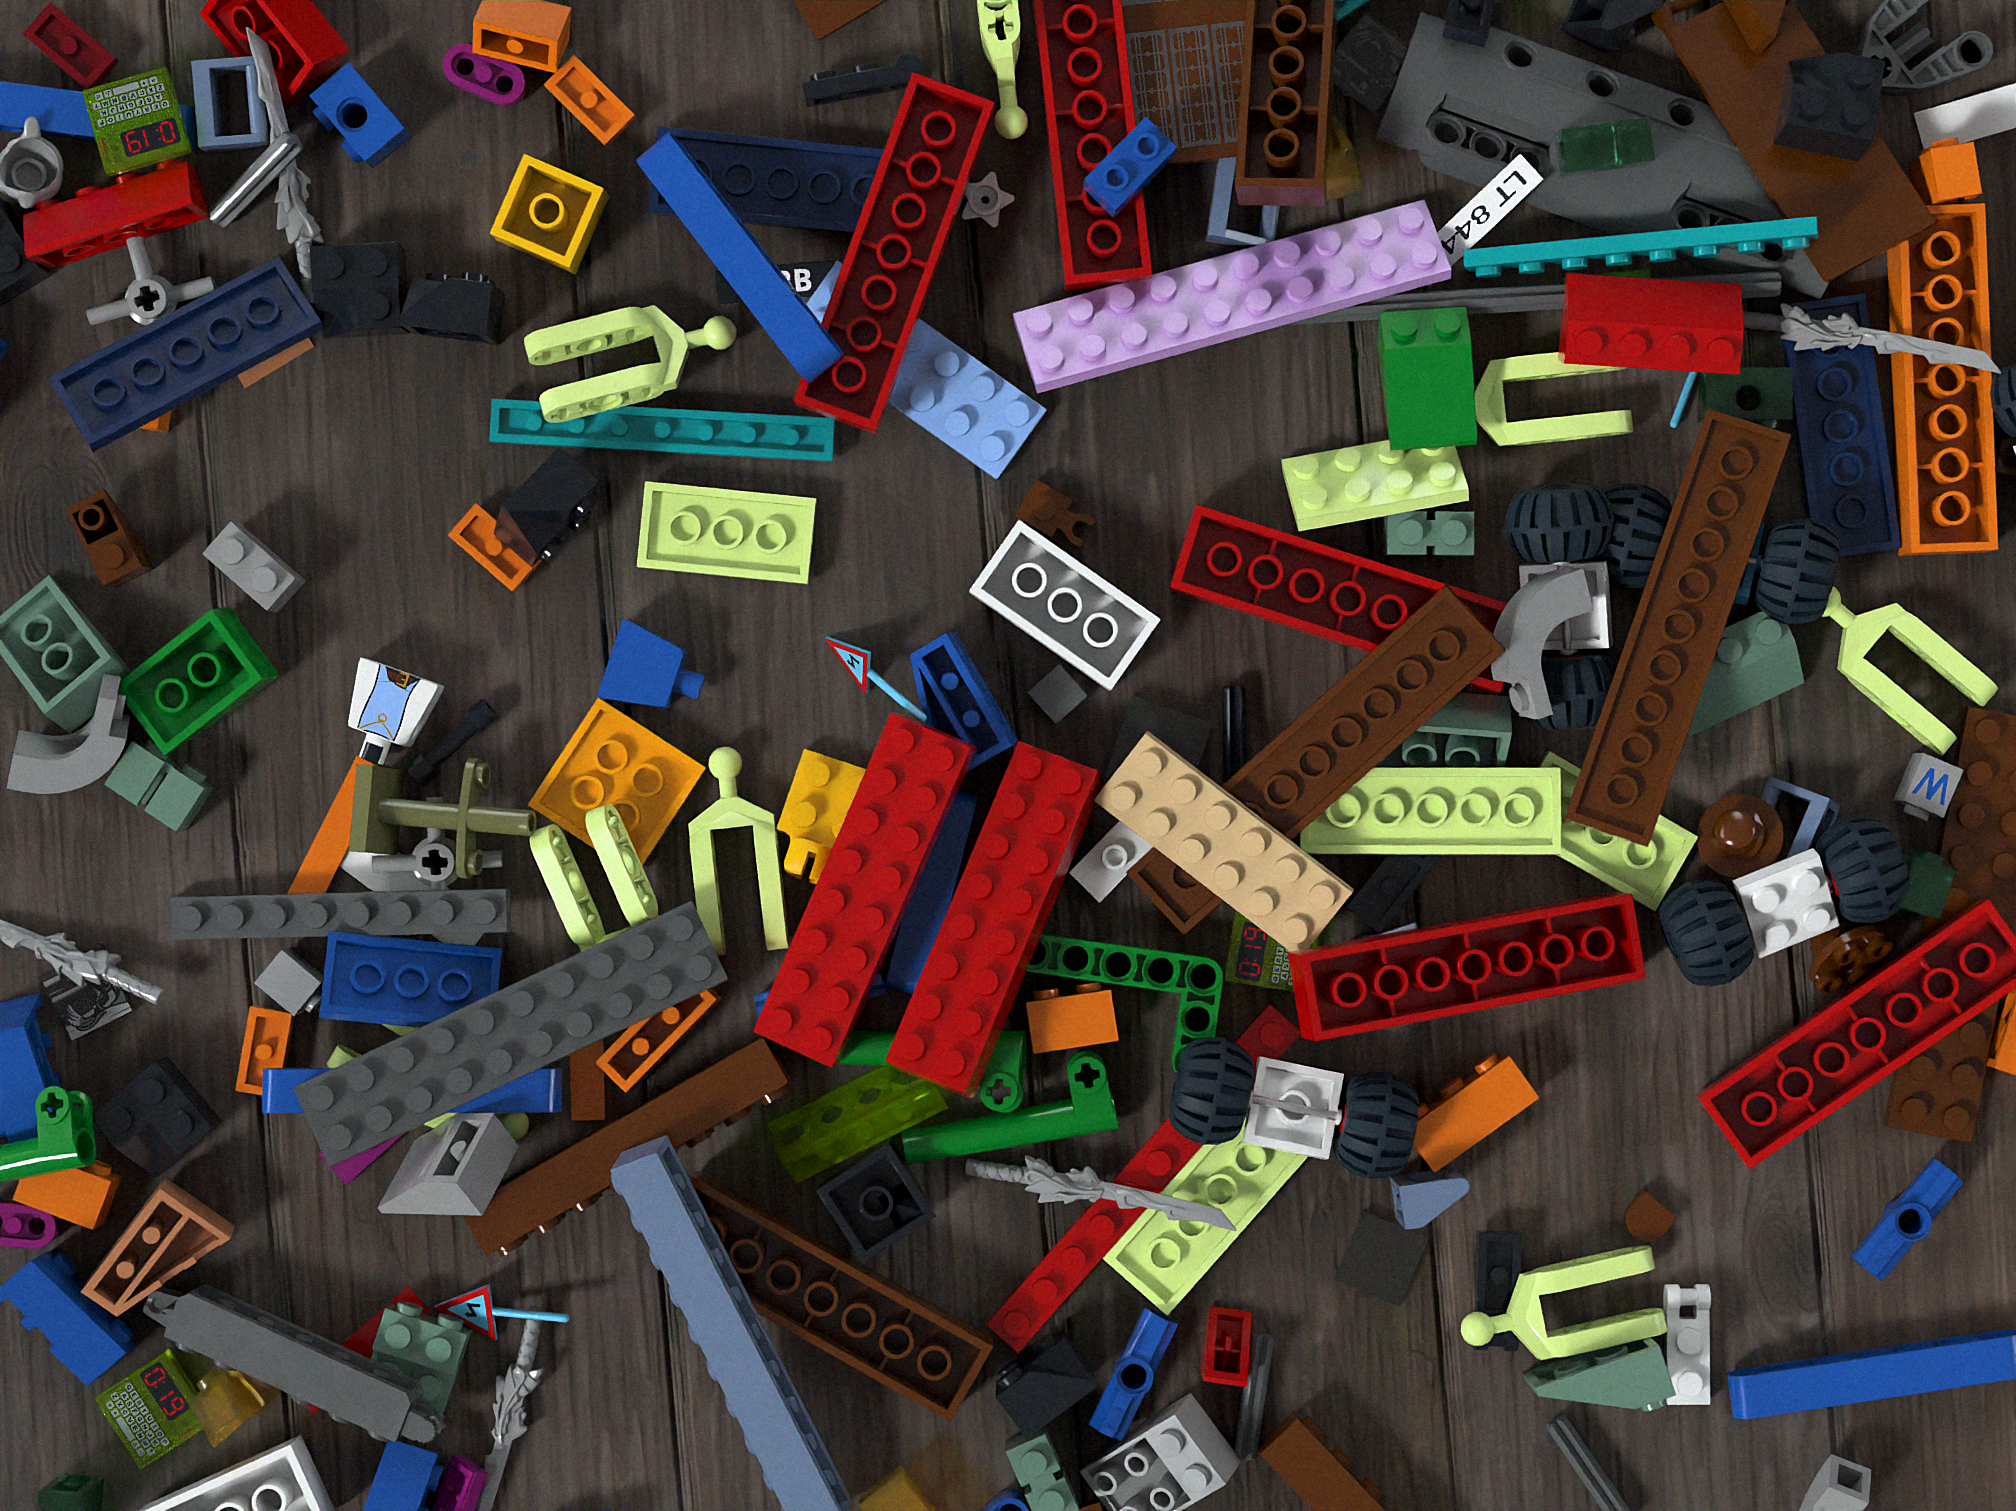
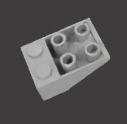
[378,1113,519,1216]
[1080,1392,1241,1511]

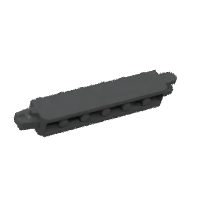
[143,1283,447,1444]

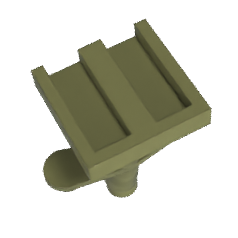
[349,758,536,879]

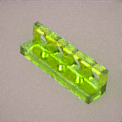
[766,1066,948,1184]

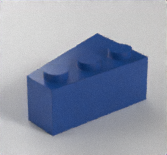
[910,631,1018,772]
[0,993,62,1143]
[0,1248,137,1386]
[363,1441,444,1511]

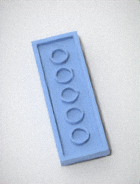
[807,260,1047,480]

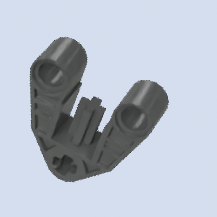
[1854,0,1993,97]

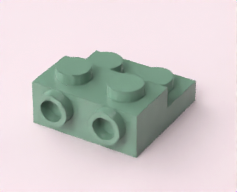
[371,1300,472,1413]

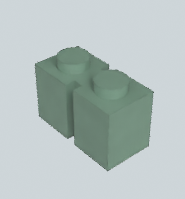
[1382,511,1474,558]
[104,739,214,832]
[1005,1426,1080,1511]

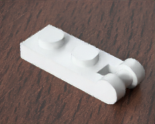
[1663,1284,1711,1405]

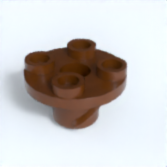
[1697,794,1785,880]
[1809,915,1893,995]

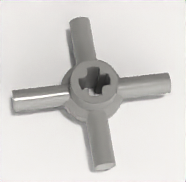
[86,236,216,326]
[372,797,503,890]

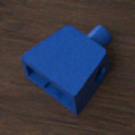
[597,619,706,708]

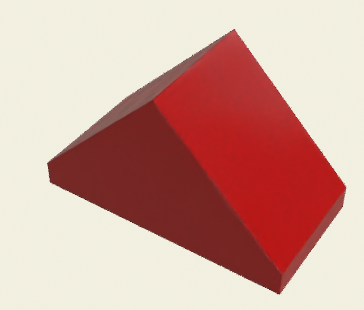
[1200,1306,1252,1387]

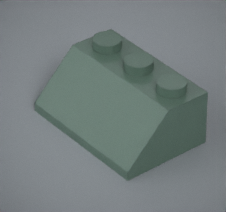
[1687,609,1805,737]
[1374,693,1512,768]

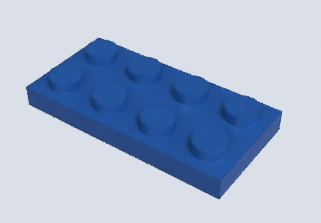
[319,931,502,1028]

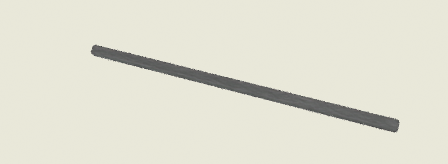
[1286,271,1782,325]

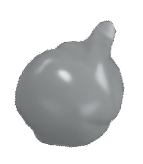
[0,116,64,209]

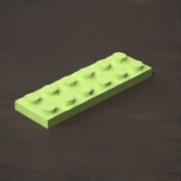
[1300,768,1561,855]
[1103,1110,1308,1316]

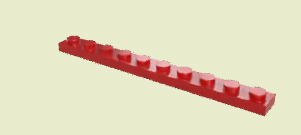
[986,1003,1301,1353]

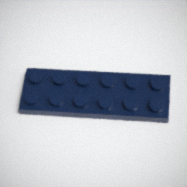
[649,126,884,235]
[48,256,323,452]
[1777,293,1901,557]

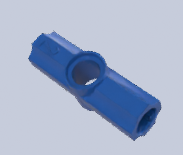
[1850,1157,1964,1281]
[1089,1307,1178,1441]

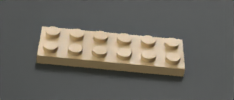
[1094,731,1353,952]

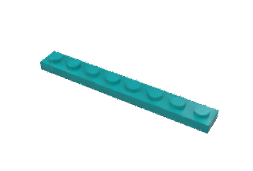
[1463,216,1819,278]
[489,399,835,462]

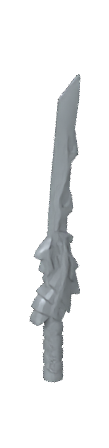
[246,27,324,304]
[1743,303,2001,374]
[0,919,165,1005]
[965,1155,1237,1231]
[475,1306,546,1511]

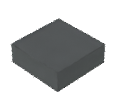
[1027,664,1088,724]

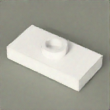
[1069,821,1153,903]

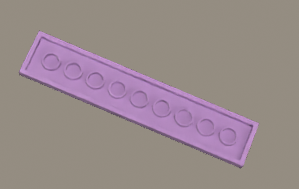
[1013,200,1452,394]

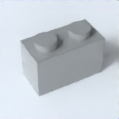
[202,521,305,613]

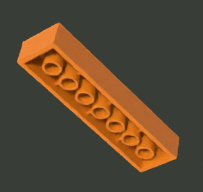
[1887,203,1998,556]

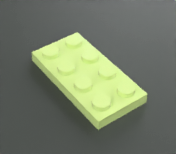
[1281,440,1469,532]
[637,481,817,584]
[1537,751,1698,911]

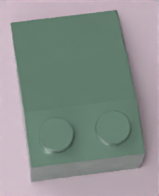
[0,575,131,734]
[1523,1338,1676,1411]

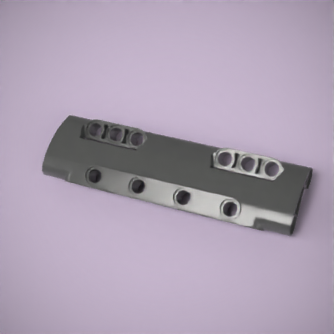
[1375,11,1829,299]

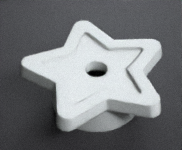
[962,172,1015,227]

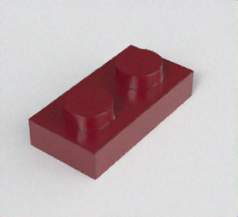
[23,2,119,93]

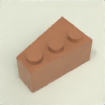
[81,1177,235,1317]

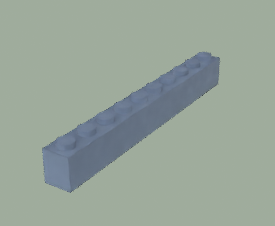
[610,1135,853,1511]

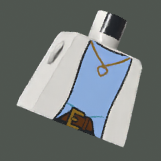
[348,658,445,765]

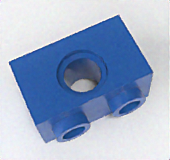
[309,62,412,168]
[1083,117,1177,218]

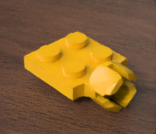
[776,749,866,884]

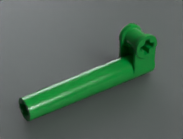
[810,1029,1027,1113]
[902,1050,1119,1164]
[0,1086,97,1183]

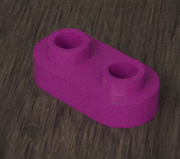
[443,43,527,107]
[0,1200,60,1249]

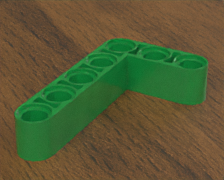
[1026,933,1223,1073]

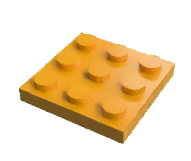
[528,697,707,867]

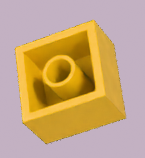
[490,154,609,275]

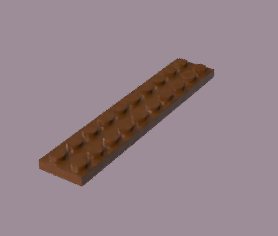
[1564,408,1791,848]
[1126,584,1506,935]
[1883,707,2016,1143]

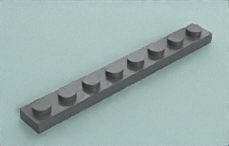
[170,888,511,940]

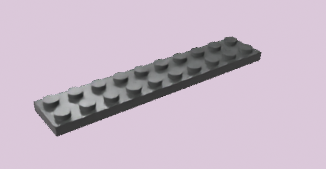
[293,900,729,1167]

